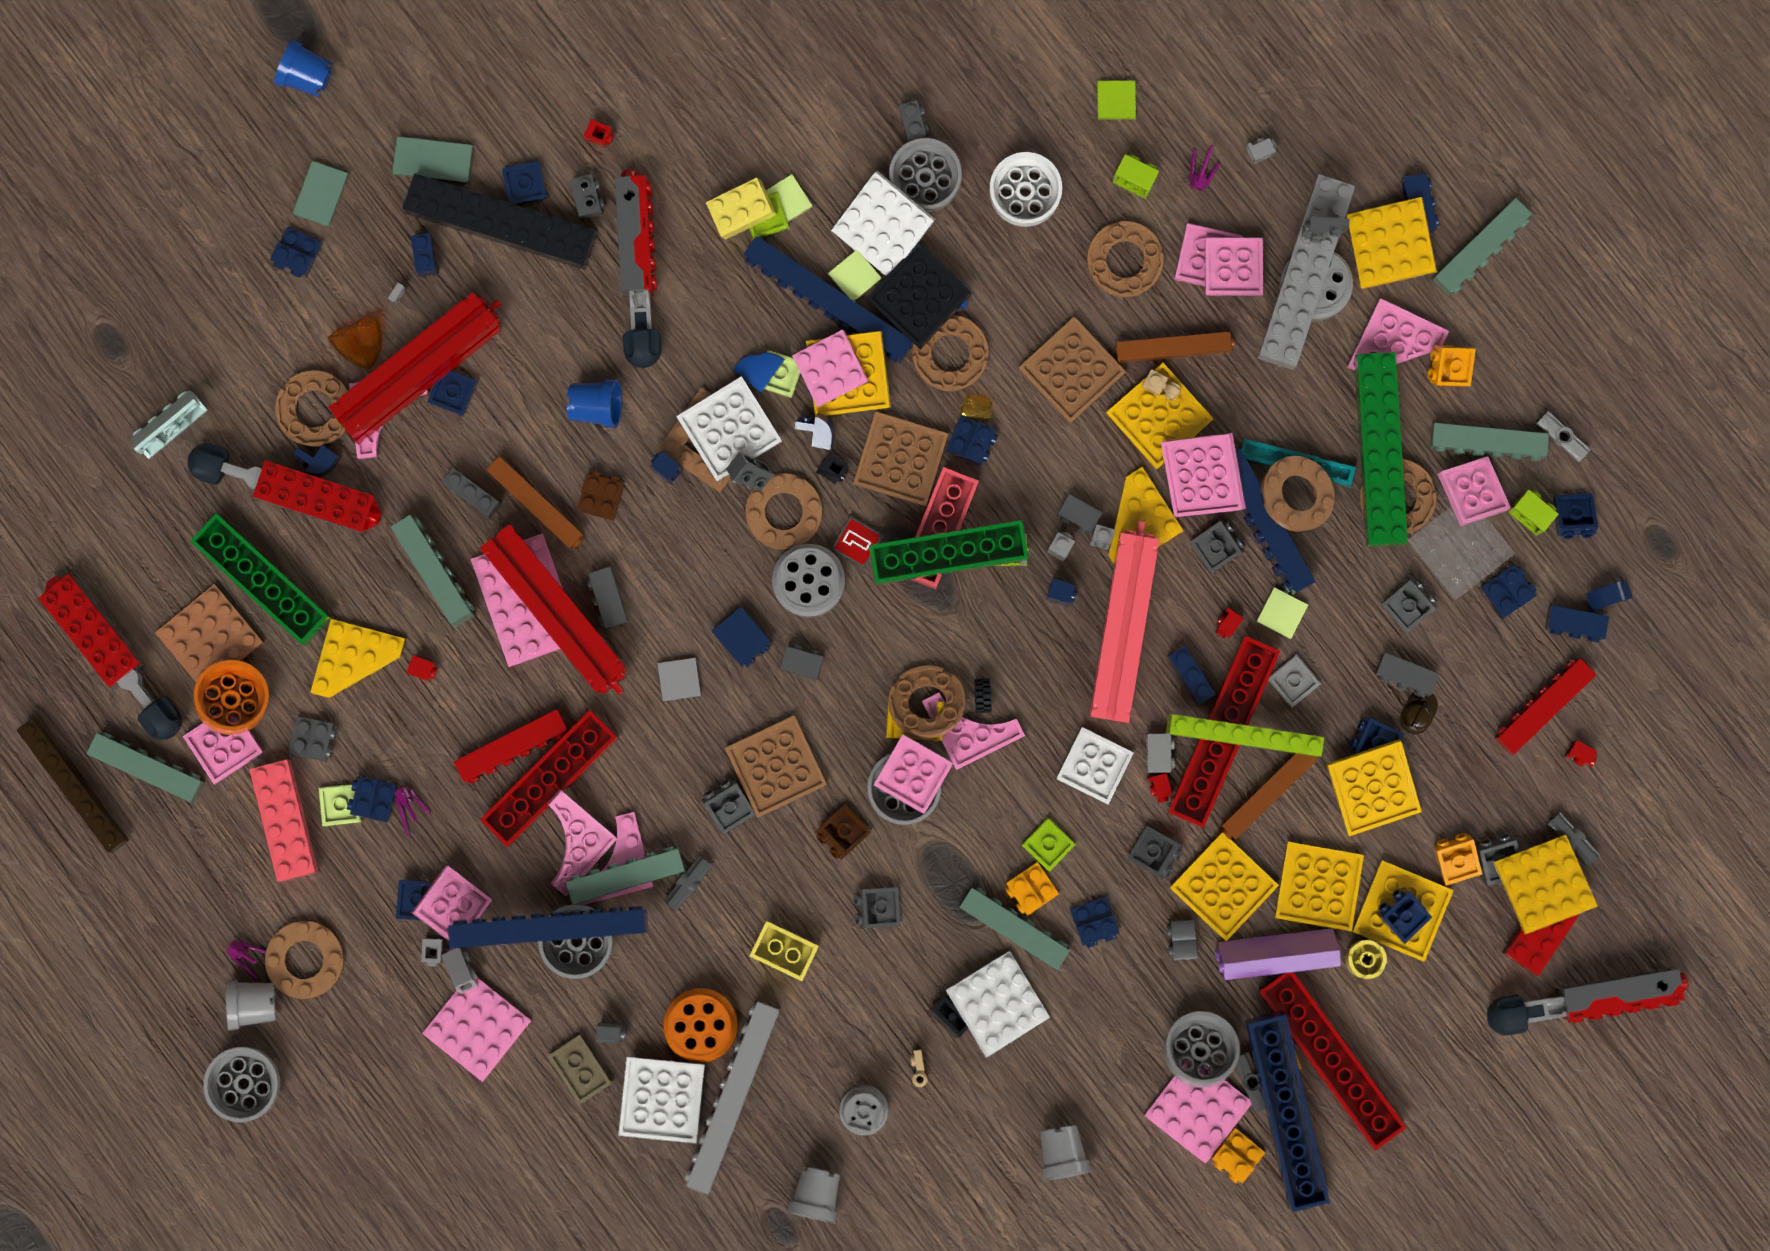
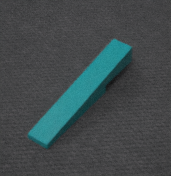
[1241,439,1356,488]

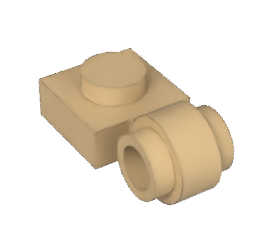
[1142,369,1181,401]
[910,1049,927,1087]

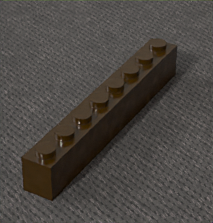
[16,718,129,853]

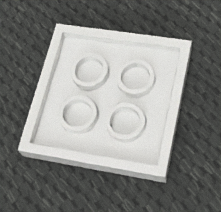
[1056,727,1134,804]

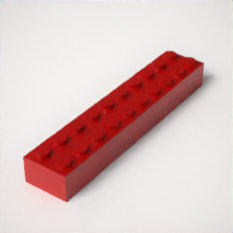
[1167,636,1280,828]
[1257,972,1407,1151]

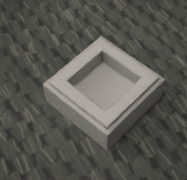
[388,283,407,305]

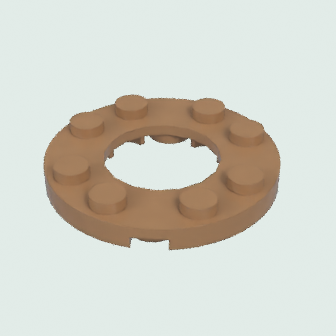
[1087,221,1164,298]
[912,316,988,391]
[275,370,348,447]
[1261,456,1335,532]
[1359,459,1437,534]
[746,473,822,550]
[888,665,966,738]
[265,921,344,999]

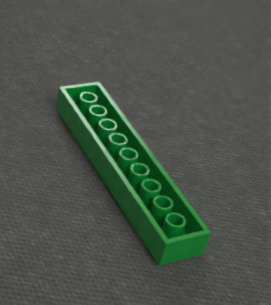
[1354,352,1408,547]

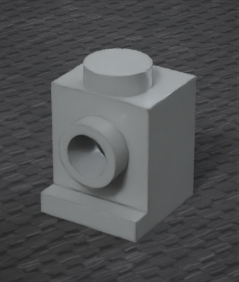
[1245,138,1277,165]
[1090,524,1115,550]
[421,938,445,966]

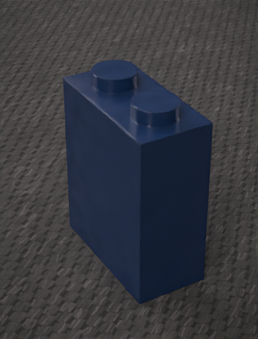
[712,607,771,668]

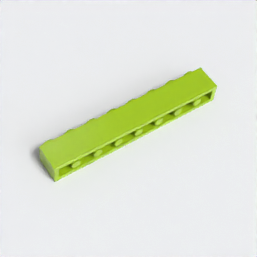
[1166,714,1324,757]

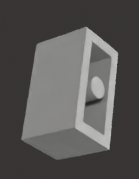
[1146,734,1175,773]

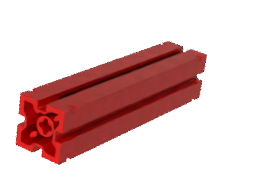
[328,292,501,445]
[479,524,629,696]

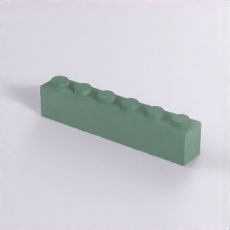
[1433,198,1532,296]
[1429,423,1549,461]
[87,732,205,803]
[566,846,685,905]
[959,887,1070,970]

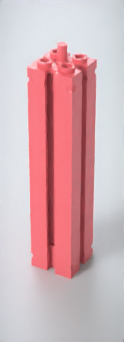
[1089,521,1160,723]

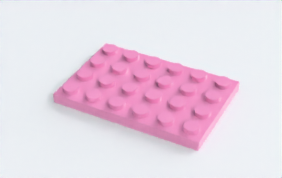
[471,533,562,667]

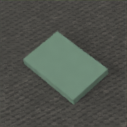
[293,161,349,227]

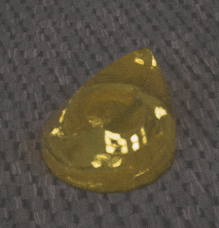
[959,395,993,418]

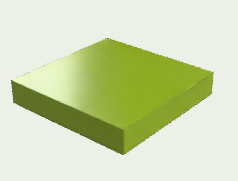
[1097,81,1136,120]
[750,192,790,240]
[1022,818,1076,872]

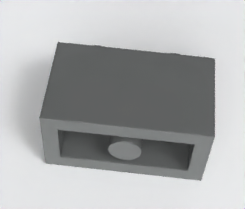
[1057,494,1103,535]
[780,644,824,680]

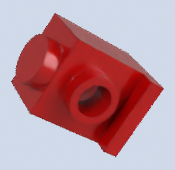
[583,119,614,148]
[1215,608,1244,639]
[1564,740,1597,767]
[1147,773,1173,803]

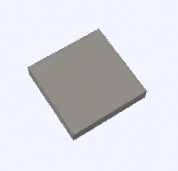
[1268,654,1321,708]
[657,658,701,702]

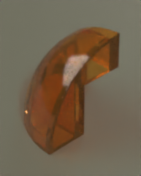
[327,316,382,369]

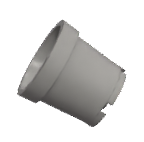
[225,980,276,1031]
[839,1085,889,1136]
[1040,1126,1092,1181]
[786,1167,840,1223]

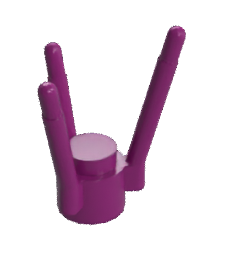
[1188,145,1221,191]
[394,786,431,836]
[227,940,266,981]

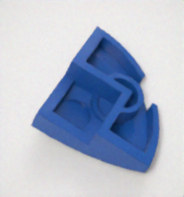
[734,352,785,392]

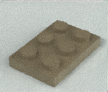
[548,1034,612,1105]

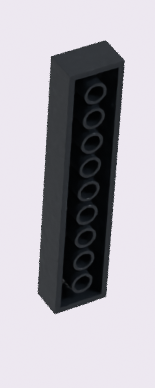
[402,173,597,270]

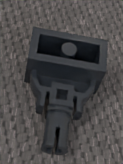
[927,995,968,1038]

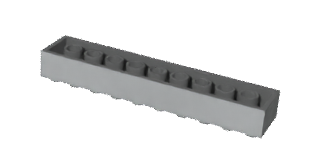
[1257,174,1355,370]
[685,1001,780,1195]

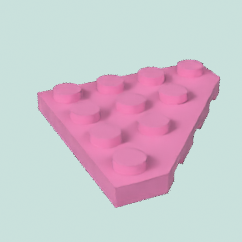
[1347,298,1449,371]

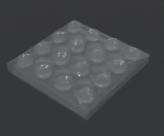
[1408,506,1515,601]

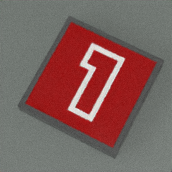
[831,516,883,568]

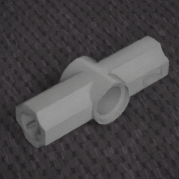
[1536,411,1590,462]

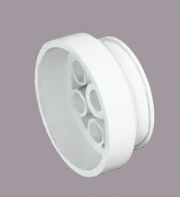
[989,152,1062,227]

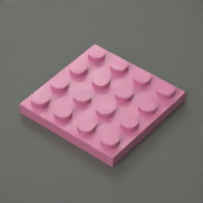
[1161,433,1245,517]
[422,978,532,1082]
[1144,1062,1251,1164]

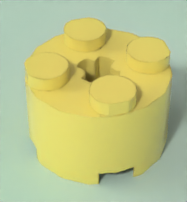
[1345,940,1387,979]

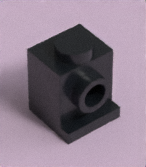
[815,453,849,484]

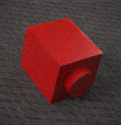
[406,655,438,682]

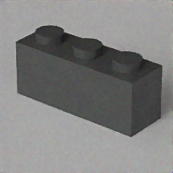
[442,468,501,519]
[586,567,628,630]
[1375,653,1439,698]

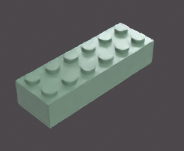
[391,515,475,628]

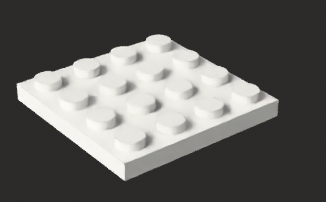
[831,171,936,276]
[676,376,782,482]
[946,951,1050,1057]
[619,1057,705,1143]

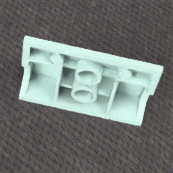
[130,390,208,459]

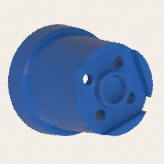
[274,39,334,98]
[567,379,622,429]

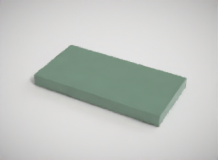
[392,136,473,183]

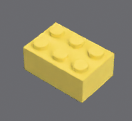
[706,178,777,239]
[750,921,819,981]

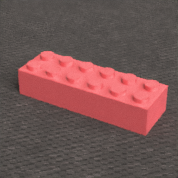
[911,467,979,590]
[249,760,319,882]

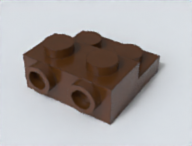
[577,471,624,521]
[815,804,871,860]

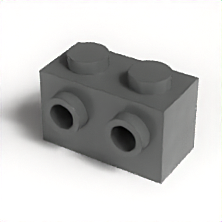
[899,100,929,143]
[570,174,605,220]
[726,452,774,492]

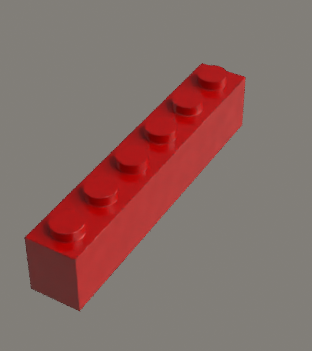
[1495,658,1596,755]
[454,709,569,784]

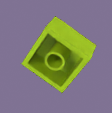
[1112,154,1159,199]
[1507,490,1559,536]

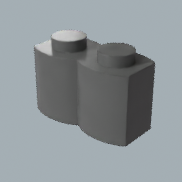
[1167,920,1197,960]
[596,1022,627,1044]

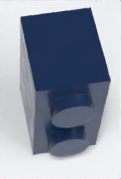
[410,233,438,277]
[650,451,683,485]
[1046,578,1077,607]

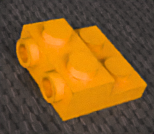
[1428,345,1476,386]
[1433,833,1482,886]
[1005,862,1059,916]
[1211,1128,1266,1184]

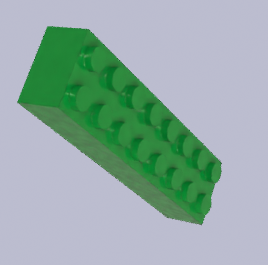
[190,513,332,646]
[869,520,1029,585]

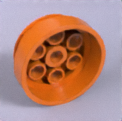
[194,660,269,735]
[664,988,738,1063]

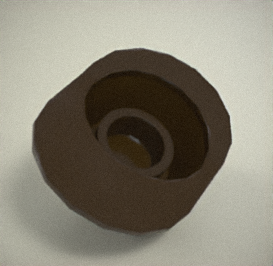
[1400,693,1438,735]

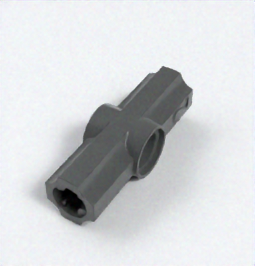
[1547,812,1600,866]
[664,855,713,911]
[1236,1051,1265,1112]

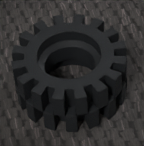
[974,678,992,713]

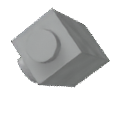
[1047,532,1075,562]
[442,948,478,994]

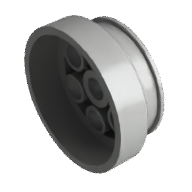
[889,138,962,212]
[1279,252,1353,322]
[772,544,845,618]
[867,753,941,825]
[538,904,613,979]
[1164,1011,1240,1088]
[203,1047,280,1122]

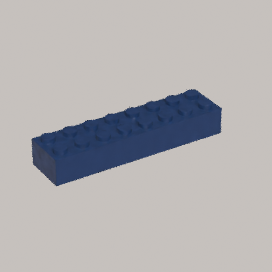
[1236,448,1316,596]

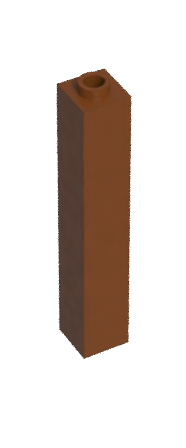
[1115,332,1235,364]
[486,456,584,550]
[1220,753,1318,840]

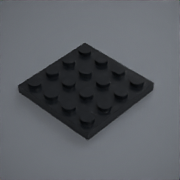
[867,242,972,350]

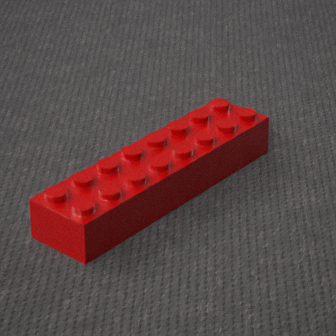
[480,710,619,848]

